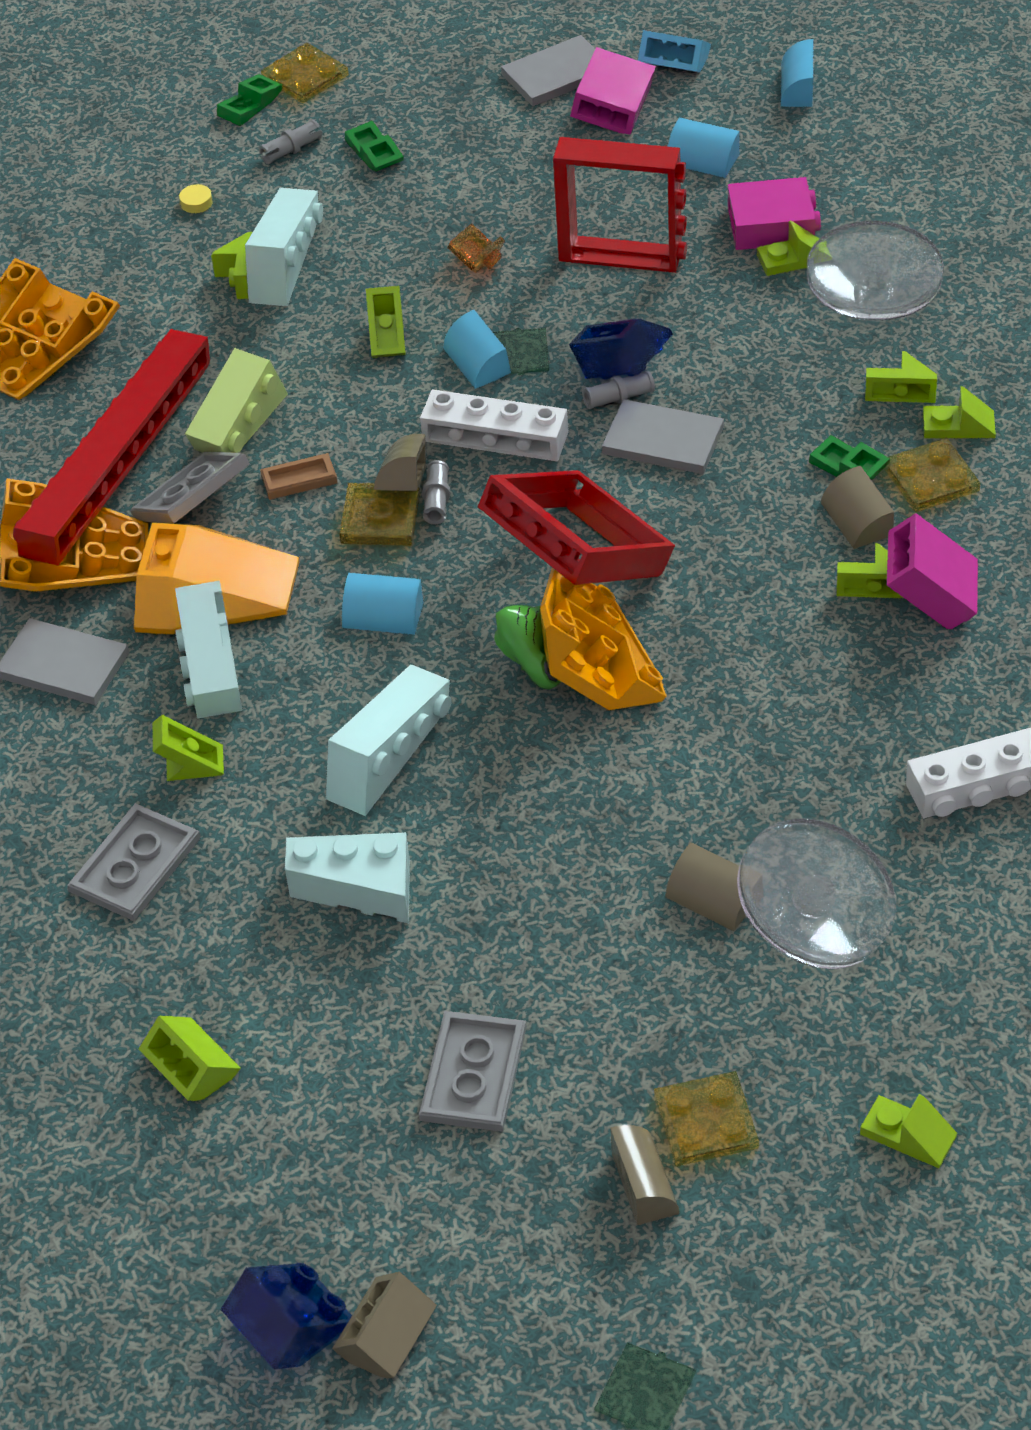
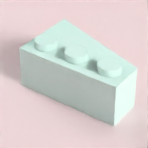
[175,581,242,719]
[285,832,410,924]

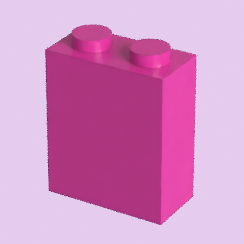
[570,47,656,135]
[728,177,821,250]
[887,513,978,629]

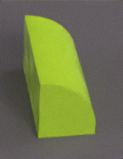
[139,1016,241,1101]

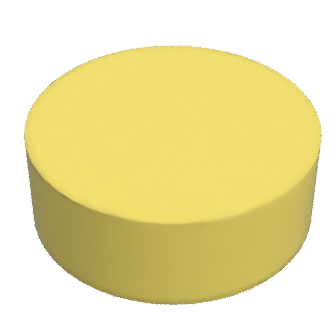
[179,184,213,213]

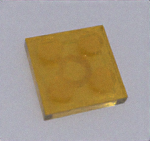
[261,42,349,104]
[884,437,981,513]
[339,483,420,546]
[654,1071,759,1167]

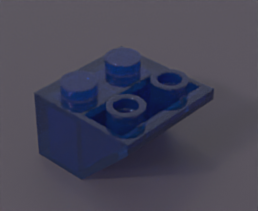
[569,318,673,379]
[220,1263,352,1370]

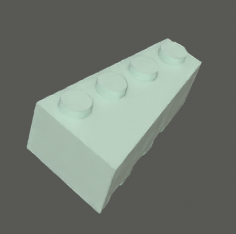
[245,188,323,306]
[326,664,451,816]

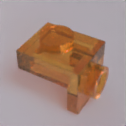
[447,223,505,273]

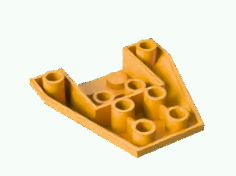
[0,258,120,400]
[0,478,148,592]
[134,523,300,634]
[540,568,667,710]

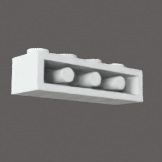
[420,389,568,461]
[906,728,1031,819]

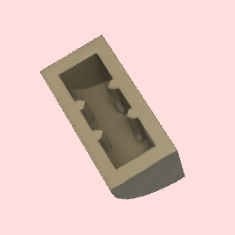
[374,434,426,491]
[821,466,894,549]
[665,842,760,931]
[610,1125,679,1225]
[332,1271,437,1378]

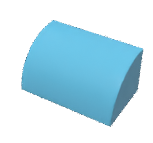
[638,30,711,72]
[781,39,813,107]
[668,117,739,178]
[444,310,511,389]
[342,573,423,635]

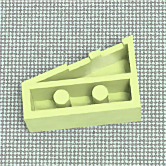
[185,348,288,453]

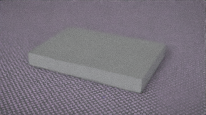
[501,35,595,107]
[602,399,724,474]
[130,452,250,524]
[0,618,129,705]
[67,803,201,921]
[419,1011,527,1132]

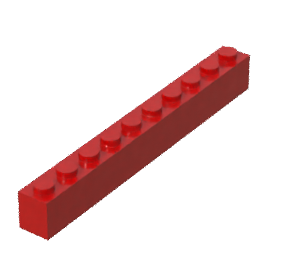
[13,329,210,566]

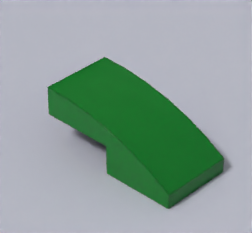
[217,74,282,126]
[345,120,404,172]
[809,435,890,480]

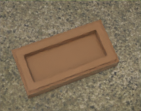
[260,453,338,500]

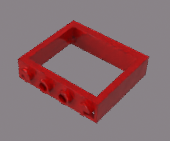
[553,137,687,273]
[478,470,675,585]

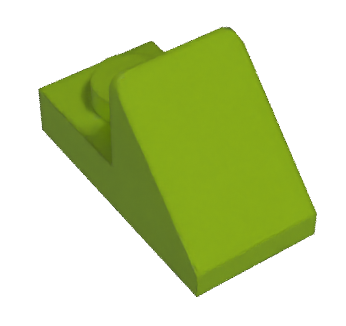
[757,221,831,276]
[211,232,253,299]
[365,286,406,358]
[865,351,937,403]
[923,386,996,439]
[836,543,903,598]
[152,715,224,781]
[860,1094,957,1168]

